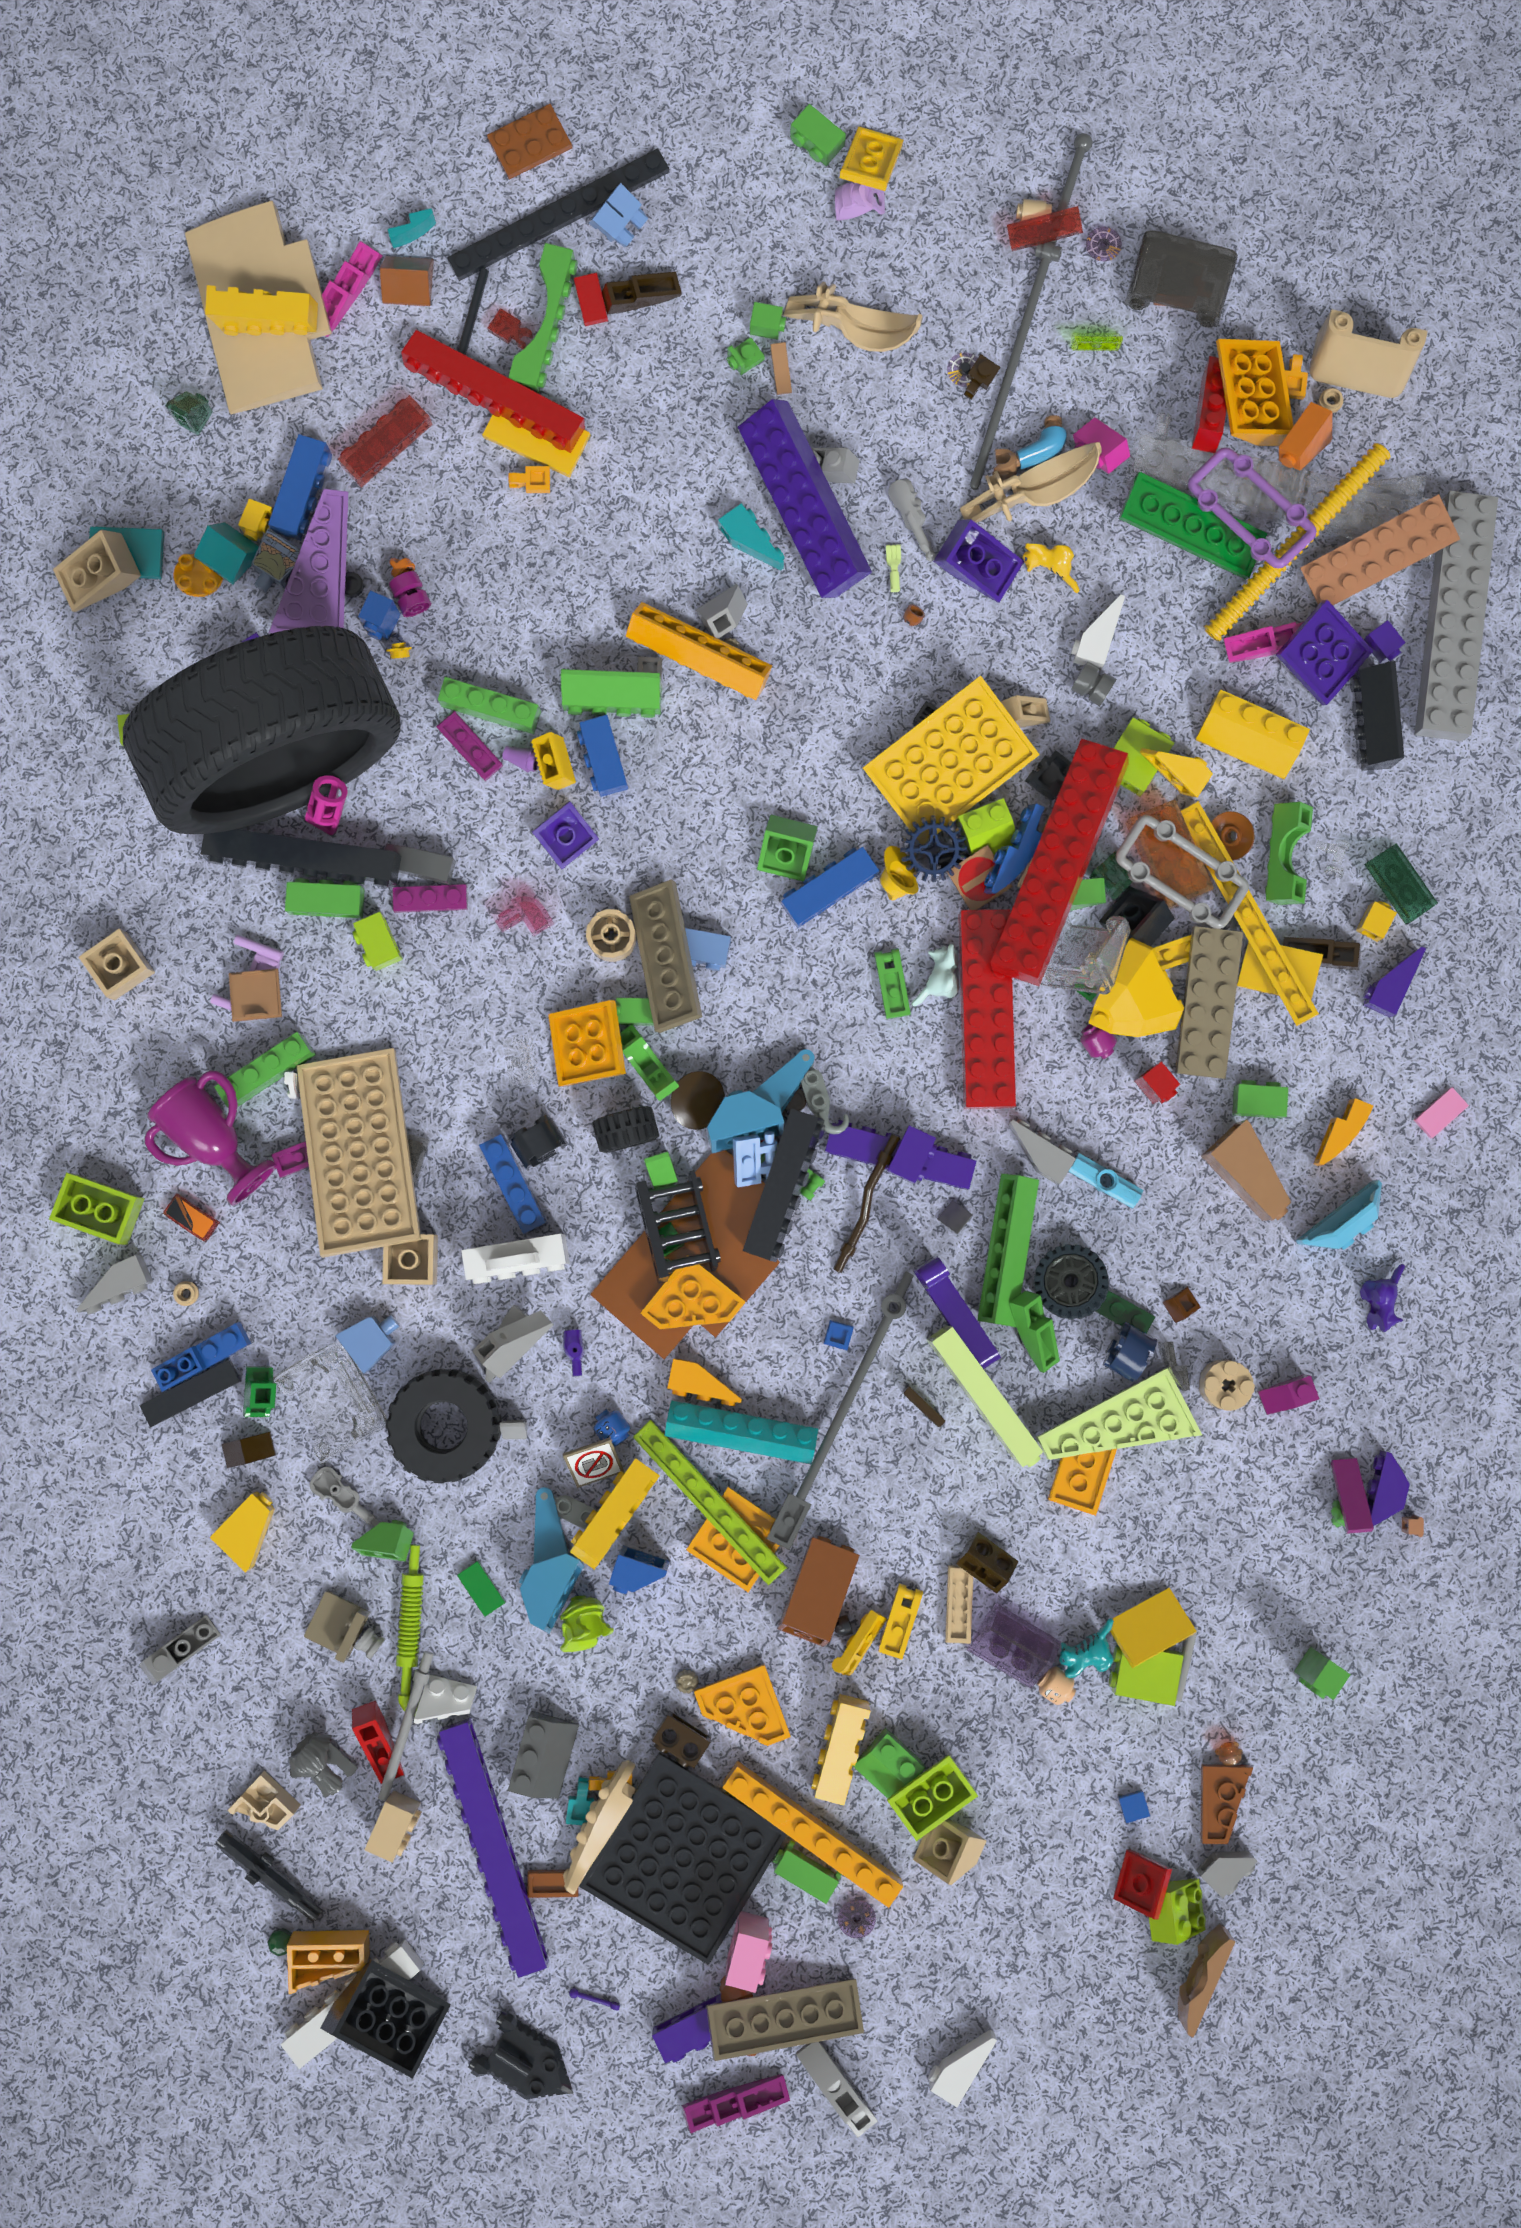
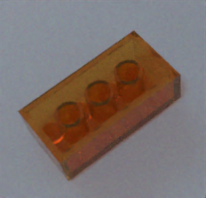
[1125,799,1214,910]

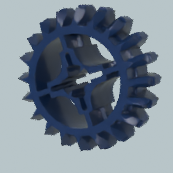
[900,815,967,882]

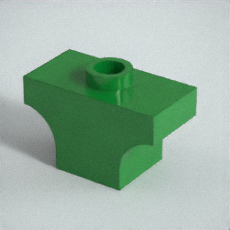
[243,1366,277,1417]

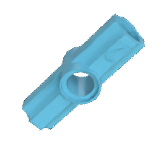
[1068,1153,1144,1209]

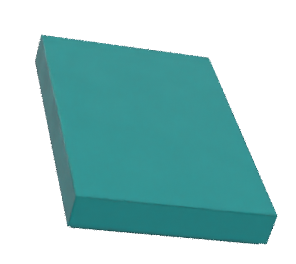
[89,526,164,579]

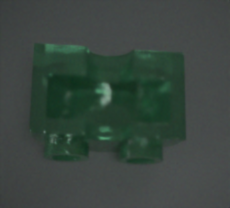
[1089,850,1133,900]

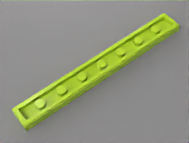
[633,1420,788,1585]

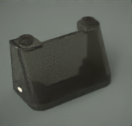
[1124,230,1238,328]

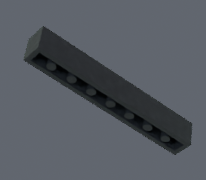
[200,829,402,888]

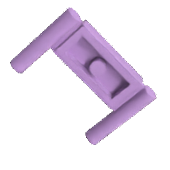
[210,935,284,1011]

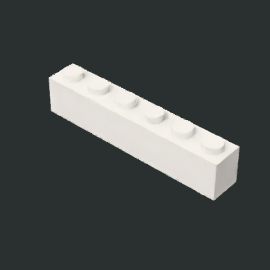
[280,1939,424,2069]

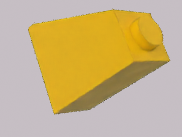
[210,1491,275,1573]

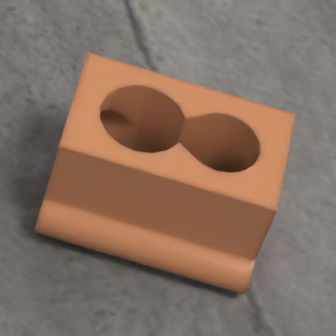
[1402,1514,1424,1537]

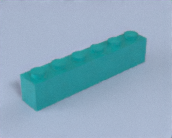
[665,1400,819,1464]

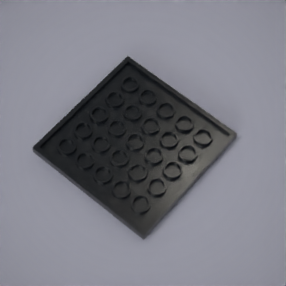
[579,1752,787,1965]

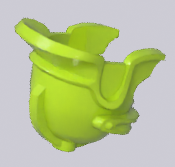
[560,1595,614,1652]

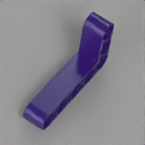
[913,1256,1001,1370]

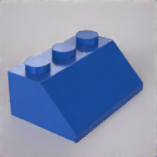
[609,1545,670,1594]

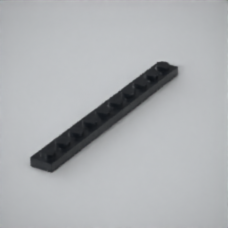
[447,148,670,281]

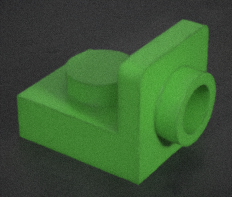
[726,337,765,375]

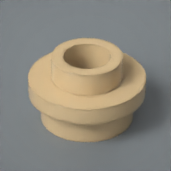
[1319,388,1343,413]
[173,1281,199,1306]

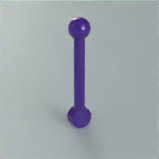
[569,1988,621,2011]

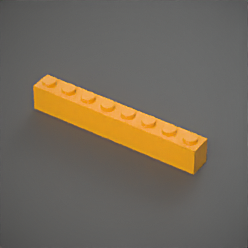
[722,1760,903,1908]

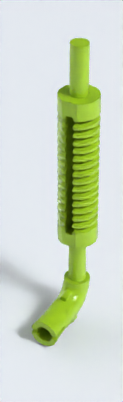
[396,1544,424,1714]

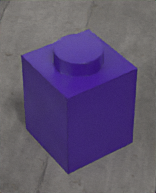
[1364,620,1406,663]

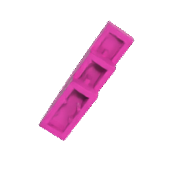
[322,241,383,337]
[1223,622,1303,663]

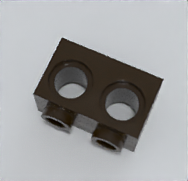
[956,1532,1019,1594]
[652,1710,711,1769]

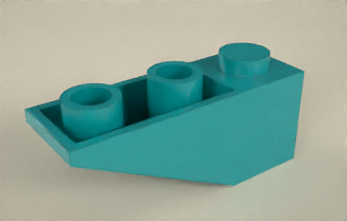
[718,503,785,571]

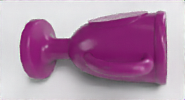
[144,1070,277,1206]

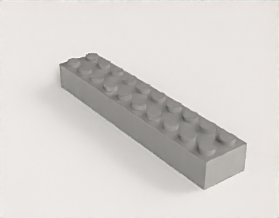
[1414,491,1498,742]

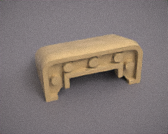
[1310,309,1428,398]

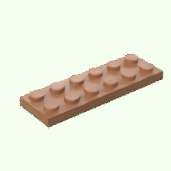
[1300,494,1460,605]

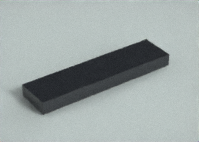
[139,1359,241,1428]

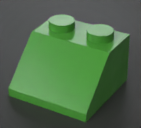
[757,815,818,882]
[852,1727,925,1799]

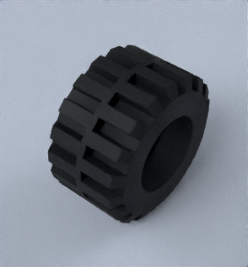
[592,1106,660,1153]

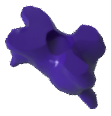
[1360,1264,1405,1332]

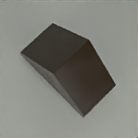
[221,1431,276,1468]

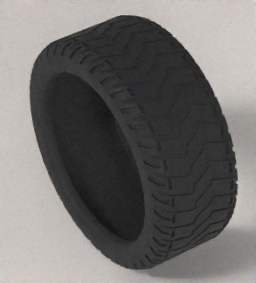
[123,626,401,835]

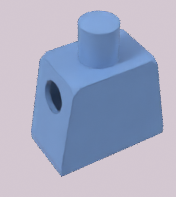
[335,1315,400,1373]

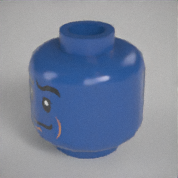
[593,1409,630,1447]

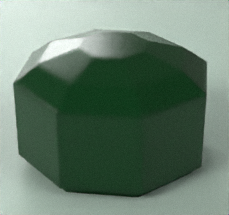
[267,1928,292,1956]

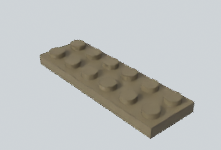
[629,879,702,1033]
[1175,926,1243,1079]
[706,1978,864,2061]

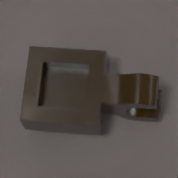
[964,354,1001,400]

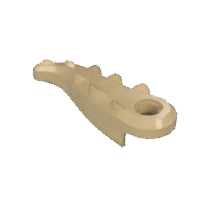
[563,1760,636,1894]

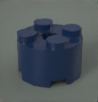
[1103,1322,1157,1382]

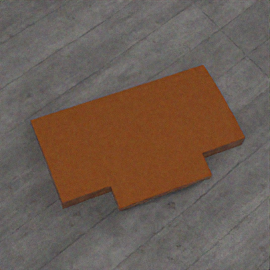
[590,1150,780,1360]

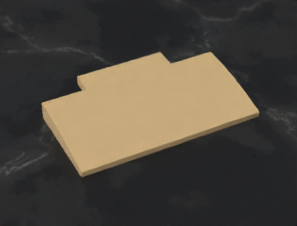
[185,201,332,414]

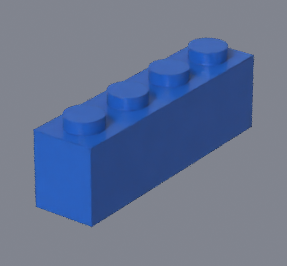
[268,434,332,541]
[781,847,879,929]
[479,1134,548,1234]

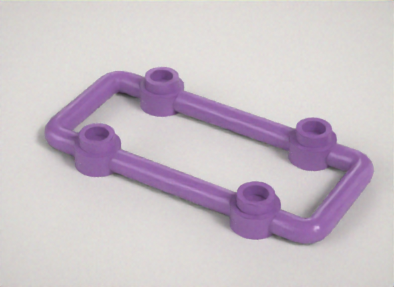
[1188,447,1317,569]

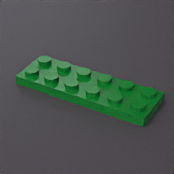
[1118,472,1268,580]

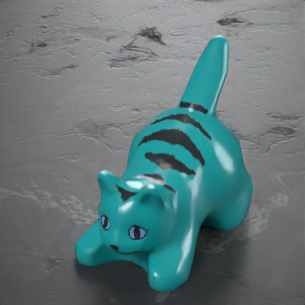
[1059,1618,1114,1678]

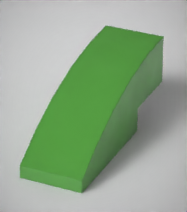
[1009,1290,1060,1373]

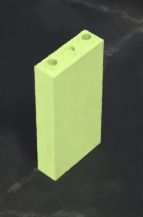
[926,1325,1043,1467]

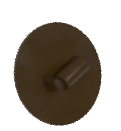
[670,1071,725,1130]

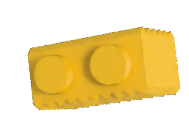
[531,732,576,790]

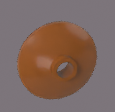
[1211,811,1255,861]

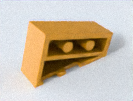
[287,1930,370,1994]

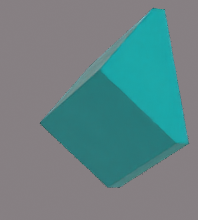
[194,522,259,585]

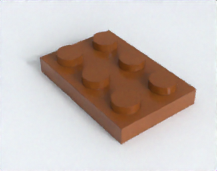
[487,104,572,180]

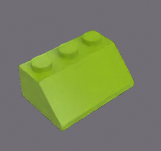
[887,1754,978,1841]

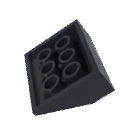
[320,1959,451,2079]

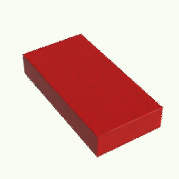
[574,273,608,327]

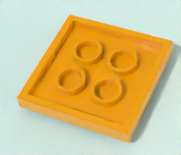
[548,1000,626,1087]
[686,1486,780,1592]

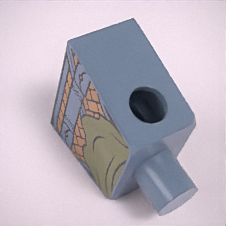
[252,529,300,593]

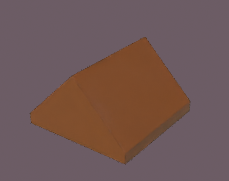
[380,256,434,306]

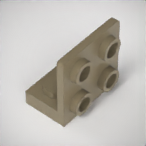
[304,1591,371,1663]

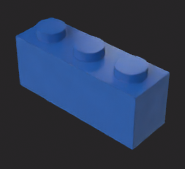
[577,715,628,797]

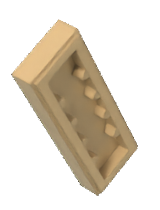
[945,1565,973,1644]

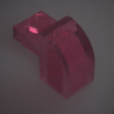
[495,896,554,936]

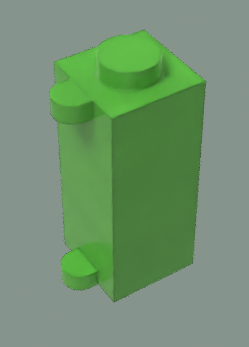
[616,998,654,1026]
[772,1840,842,1904]

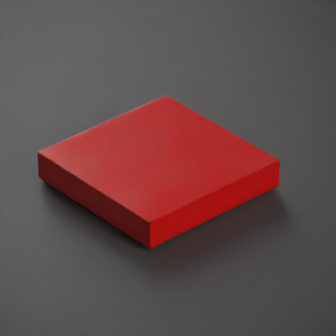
[1113,1849,1172,1920]

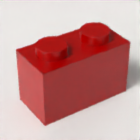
[1134,1061,1181,1104]

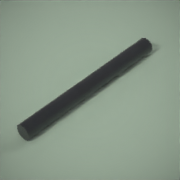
[457,268,489,355]

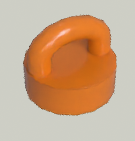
[389,558,415,578]

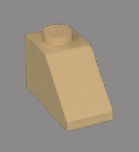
[1000,695,1050,728]

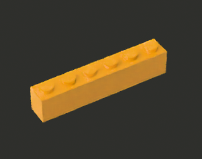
[625,602,773,700]

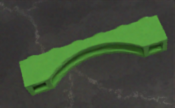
[508,243,578,394]

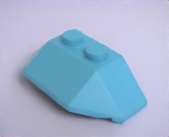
[1295,1180,1382,1250]

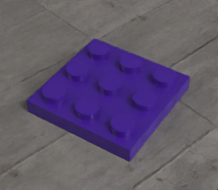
[1276,600,1373,705]

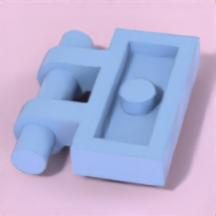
[733,1131,777,1187]

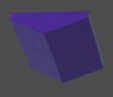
[531,801,599,870]

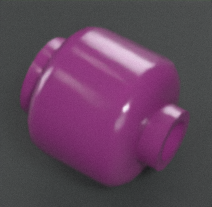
[1080,1024,1117,1059]

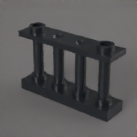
[635,1170,721,1283]

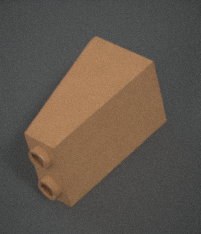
[1201,1119,1291,1221]

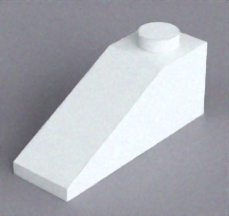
[1071,595,1125,671]
[928,2029,997,2107]

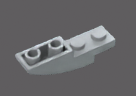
[796,2042,878,2138]

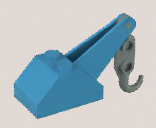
[707,1049,849,1154]
[519,1487,595,1634]

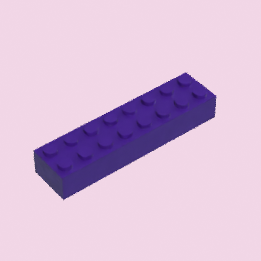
[738,399,872,598]

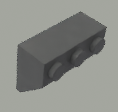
[508,1710,579,1799]

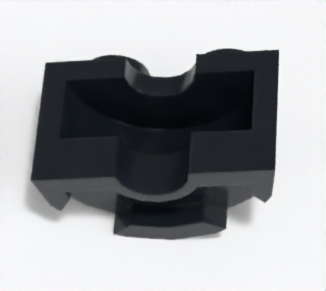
[1025,750,1071,801]

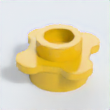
[386,642,412,659]

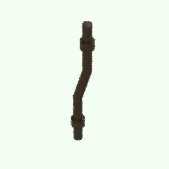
[833,1134,900,1273]

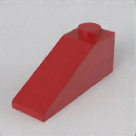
[352,1700,404,1784]

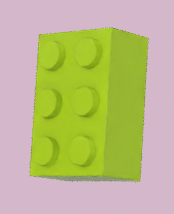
[49,1172,145,1245]

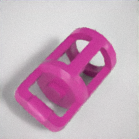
[305,776,348,835]

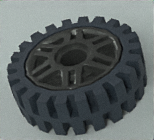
[1034,1244,1109,1320]

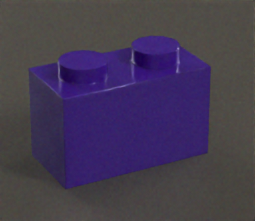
[886,1125,938,1184]

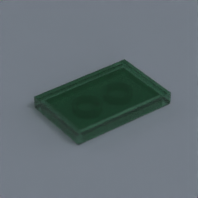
[1364,843,1438,925]

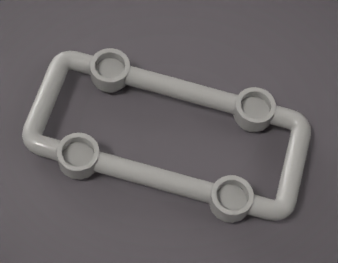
[1116,815,1249,929]

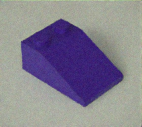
[933,519,1024,603]

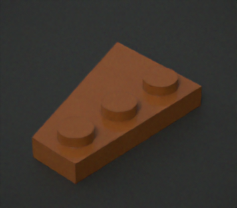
[1200,1764,1253,1844]

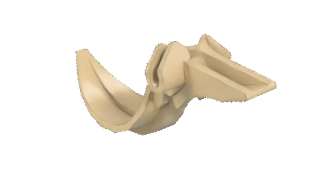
[783,282,923,352]
[960,442,1101,523]

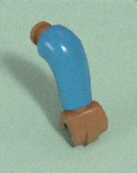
[992,415,1067,481]

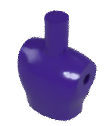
[563,1330,585,1377]

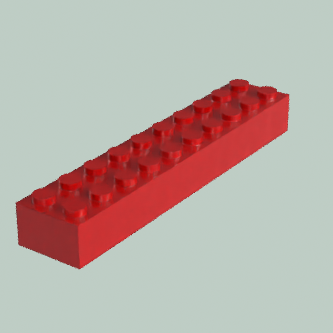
[991,738,1129,987]

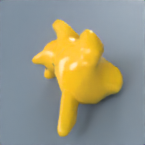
[1022,543,1080,593]

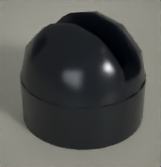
[834,1614,853,1636]

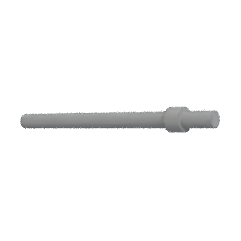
[378,1651,434,1801]

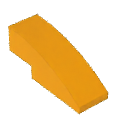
[1313,1098,1374,1166]

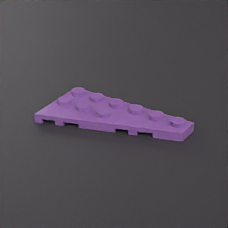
[268,489,348,634]

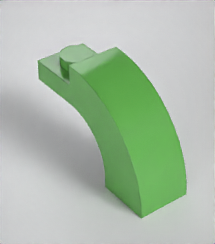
[620,1025,679,1101]

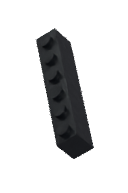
[743,1109,825,1262]

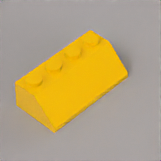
[1195,689,1310,779]

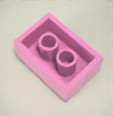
[725,1911,773,1993]

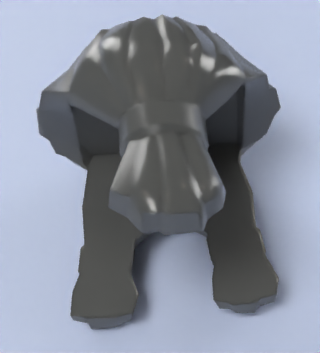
[288,1732,358,1798]

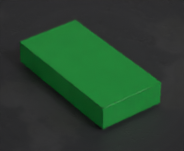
[457,1560,506,1617]

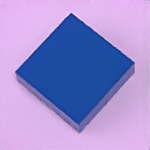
[823,1320,854,1351]
[1118,1790,1150,1823]

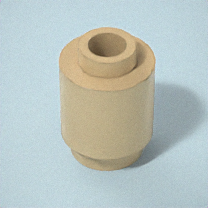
[1016,199,1052,227]

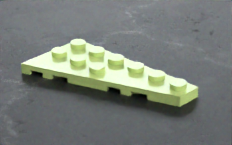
[1036,1368,1202,1460]

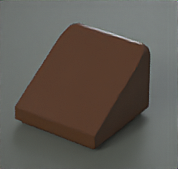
[1163,1286,1201,1323]

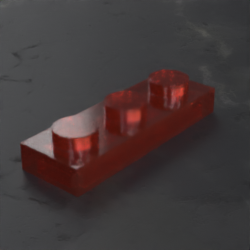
[1007,206,1083,252]

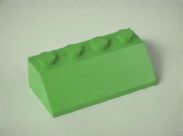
[561,669,662,718]

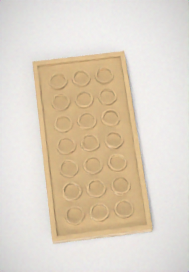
[297,1048,421,1258]

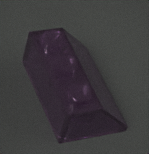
[967,1603,1061,1689]

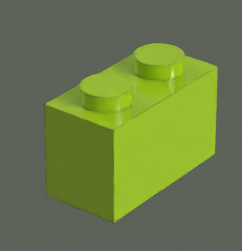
[352,912,403,971]

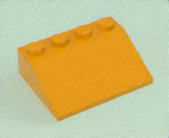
[1216,339,1294,446]

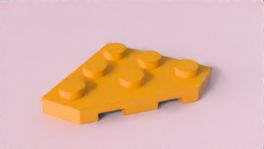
[640,1255,746,1329]
[694,1663,791,1746]

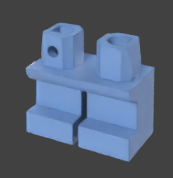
[589,183,648,247]

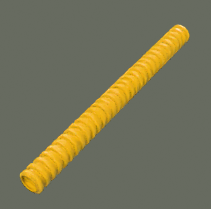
[1204,443,1391,641]

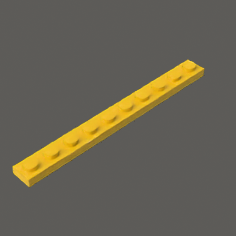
[1177,801,1319,1027]

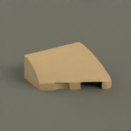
[227,1771,301,1830]

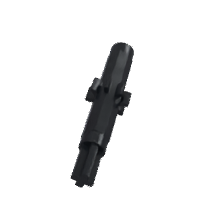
[214,1829,323,1922]

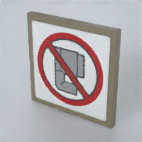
[563,1438,624,1488]

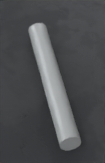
[1176,1625,1198,1701]

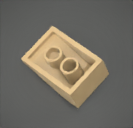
[53,530,141,612]

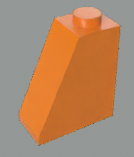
[1279,402,1332,471]

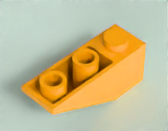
[667,1358,742,1406]

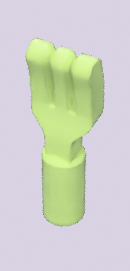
[886,544,901,592]

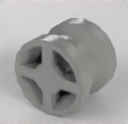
[354,1627,385,1660]

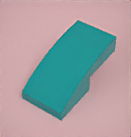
[388,208,436,248]

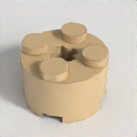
[586,909,637,962]
[1199,1360,1255,1411]

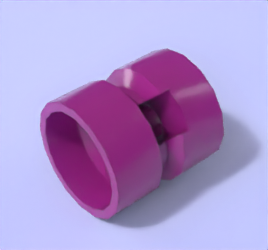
[389,571,432,618]

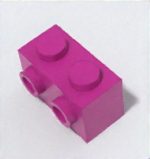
[1073,417,1130,474]

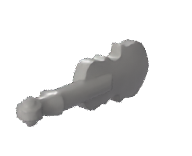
[888,478,936,561]
[310,1467,381,1527]

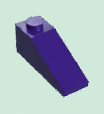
[1363,947,1426,1018]

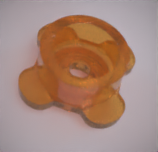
[1215,1742,1243,1765]

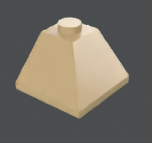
[913,1819,987,1885]

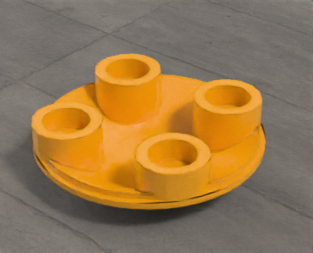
[173,554,223,597]

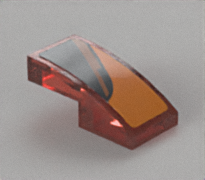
[163,1193,220,1242]

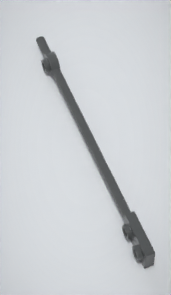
[767,1271,914,1550]

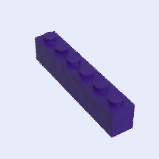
[824,1120,977,1190]

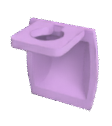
[835,181,885,221]

